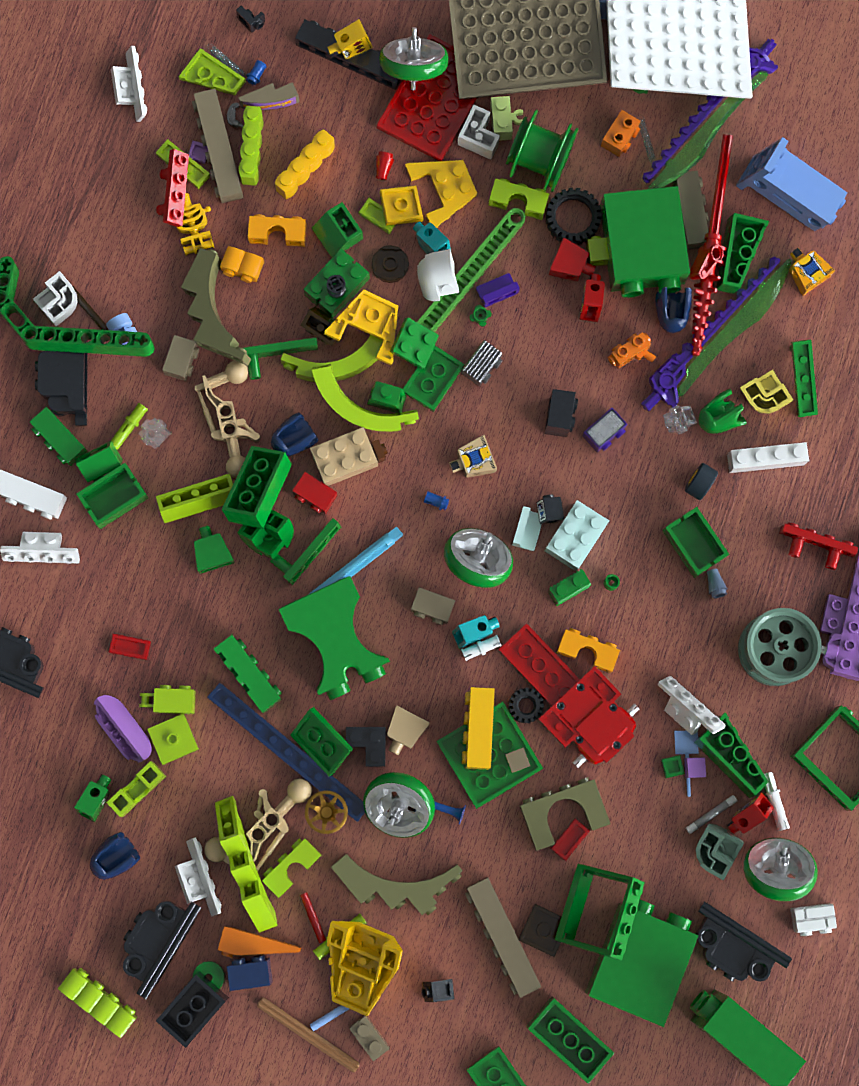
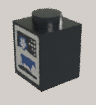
[536,494,564,524]

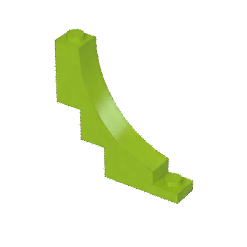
[215,796,278,933]

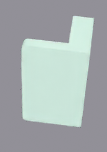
[512,506,542,551]

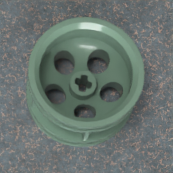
[738,608,822,686]

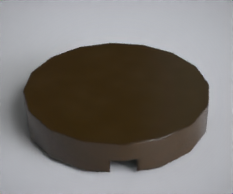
[372,245,409,283]

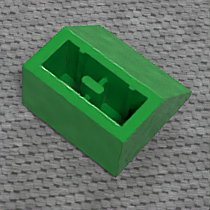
[312,202,363,258]

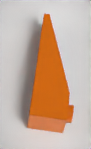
[218,926,302,958]

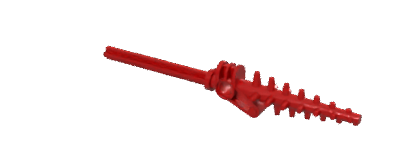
[689,134,733,356]

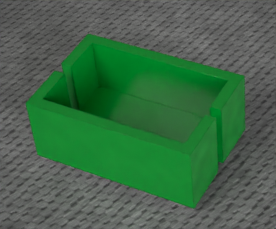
[303,248,370,318]
[76,463,149,529]
[662,507,730,578]

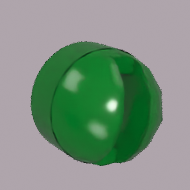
[603,574,620,591]

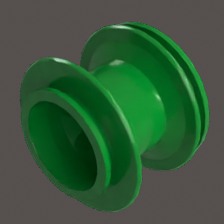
[506,109,579,192]

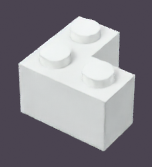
[458,105,500,160]

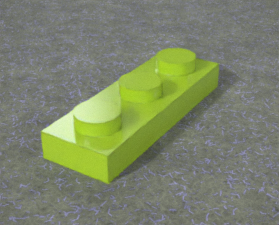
[156,139,211,189]

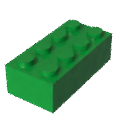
[222,446,292,529]
[526,996,614,1084]

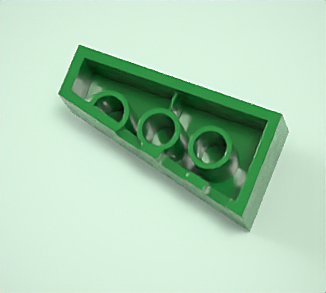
[716,213,769,294]
[214,635,282,714]
[694,712,769,798]

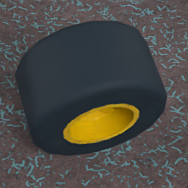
[685,463,718,500]

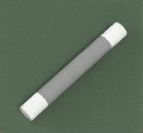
[685,795,737,834]

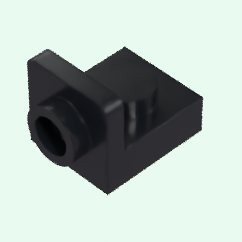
[236,5,265,33]
[422,979,454,1002]

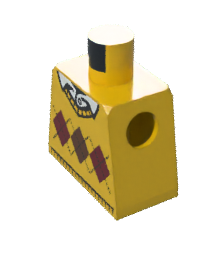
[327,19,373,59]

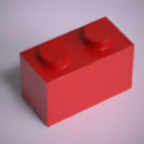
[292,472,338,514]

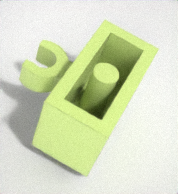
[490,96,523,141]

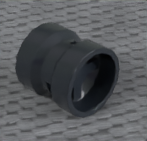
[326,275,346,299]

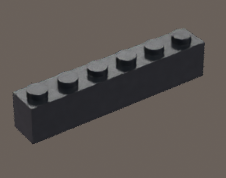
[295,19,401,90]

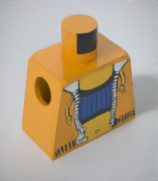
[789,248,835,296]

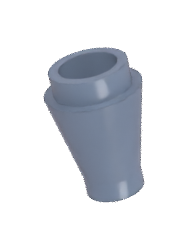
[707,569,728,599]

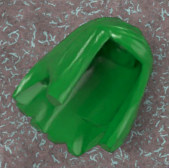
[698,389,747,434]

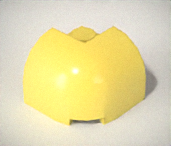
[740,370,793,414]

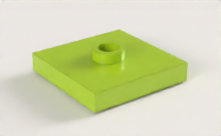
[148,713,199,765]

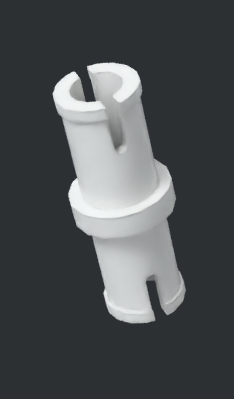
[461,635,501,661]

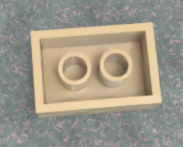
[310,427,378,486]

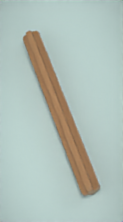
[257,997,360,1073]

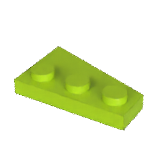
[179,48,246,96]

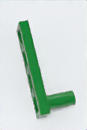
[243,338,318,380]
[790,339,818,417]
[270,518,341,586]

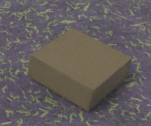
[505,748,530,773]

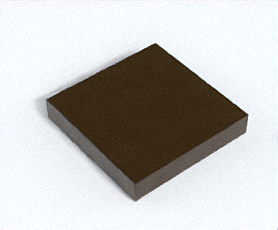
[518,904,562,957]

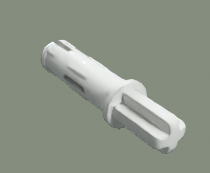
[764,772,790,831]

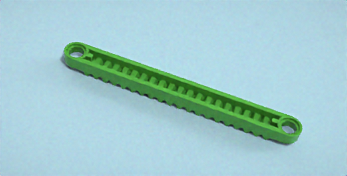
[417,208,525,332]

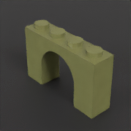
[519,777,610,851]

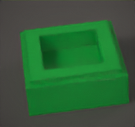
[660,755,685,778]

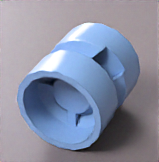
[106,313,137,345]

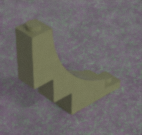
[181,248,251,366]

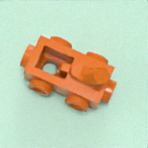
[607,332,656,369]

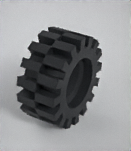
[508,688,544,724]

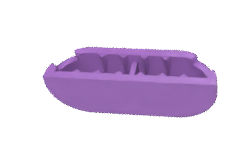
[94,695,152,763]

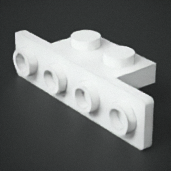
[111,46,147,122]
[0,532,80,564]
[658,676,726,735]
[175,837,221,916]

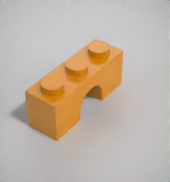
[248,214,307,247]
[556,628,620,673]

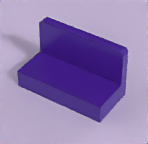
[476,273,520,308]

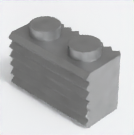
[461,340,503,386]

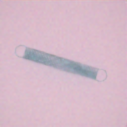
[208,44,247,81]
[638,114,656,165]

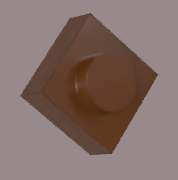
[372,439,388,463]

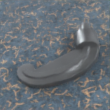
[227,103,244,128]

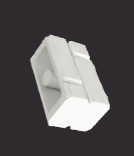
[791,903,837,936]

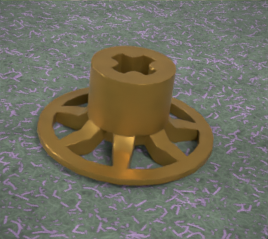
[305,791,348,834]

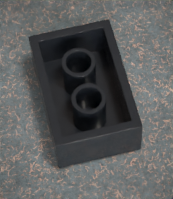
[156,971,229,1048]

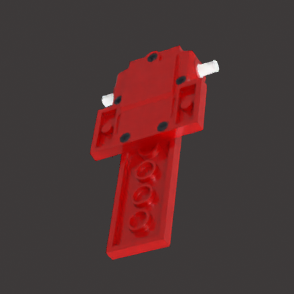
[498,623,640,768]

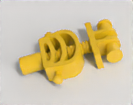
[176,193,214,256]

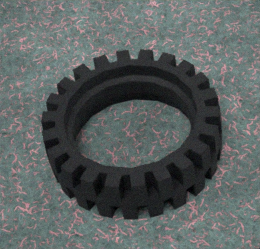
[546,188,602,245]

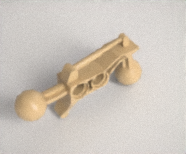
[195,361,260,479]
[204,778,312,872]

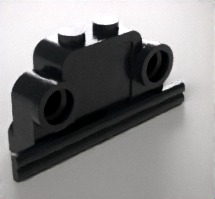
[35,338,88,426]
[0,627,44,698]
[123,901,202,999]
[696,901,792,982]

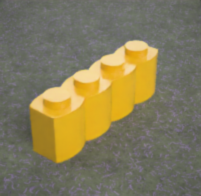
[275,130,335,199]

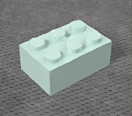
[545,500,609,571]

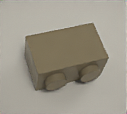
[162,335,199,381]
[411,587,455,625]
[349,1015,390,1062]

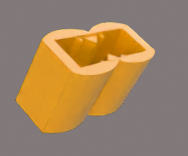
[220,246,264,283]

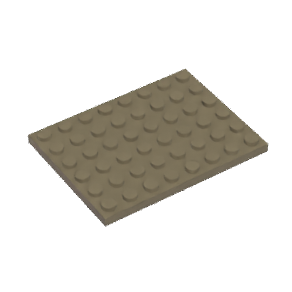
[449,0,607,100]

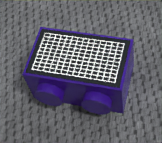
[582,408,627,452]

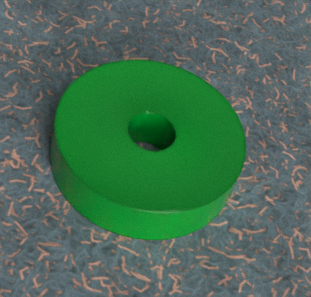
[192,961,225,989]

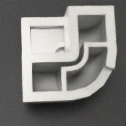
[417,249,459,301]
[33,271,78,326]

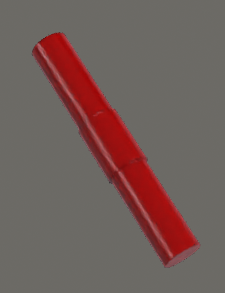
[300,892,326,943]

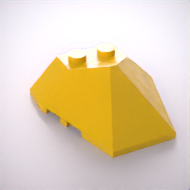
[327,921,403,1016]

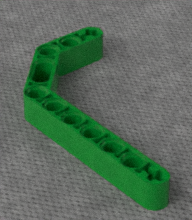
[0,256,155,357]

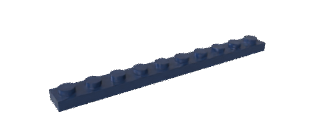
[207,683,365,822]

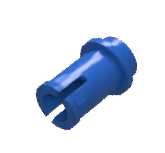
[246,60,267,85]
[424,491,449,510]

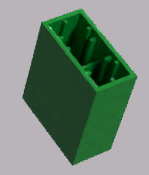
[600,186,690,298]
[585,900,699,1027]
[689,989,806,1086]

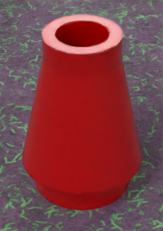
[376,151,394,180]

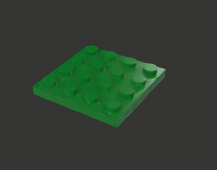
[436,702,543,809]

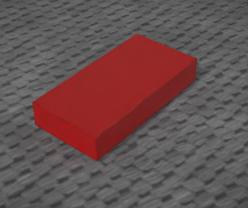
[108,633,151,660]
[550,818,590,861]

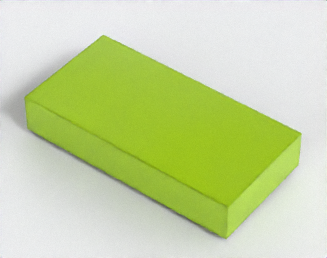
[359,198,396,234]

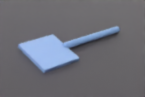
[674,731,699,797]

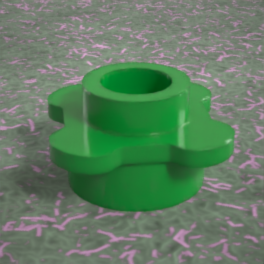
[470,305,492,327]

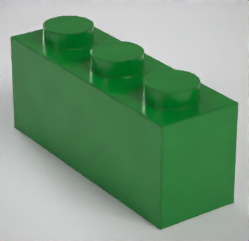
[30,407,88,466]

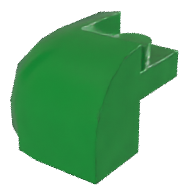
[237,510,294,559]

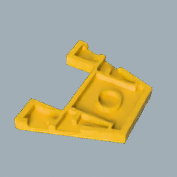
[405,160,477,228]
[324,290,398,365]

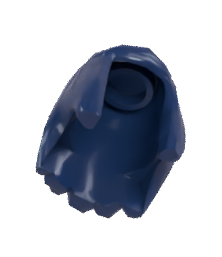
[655,287,692,333]
[271,412,319,456]
[90,832,140,880]

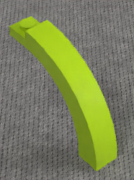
[281,335,383,382]
[312,364,419,432]

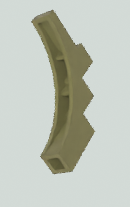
[331,854,463,916]

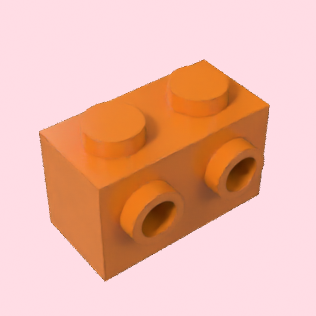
[601,110,641,157]

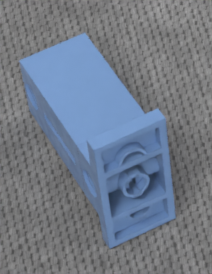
[736,137,848,231]

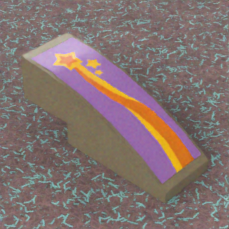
[239,82,299,110]

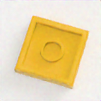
[379,186,423,226]

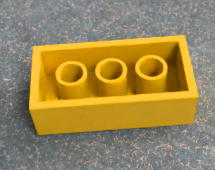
[462,687,495,770]

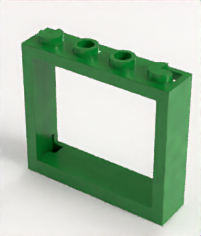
[790,705,859,811]
[555,864,645,961]

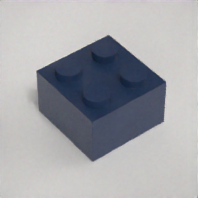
[227,955,273,991]

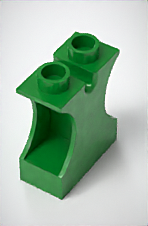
[278,576,390,700]

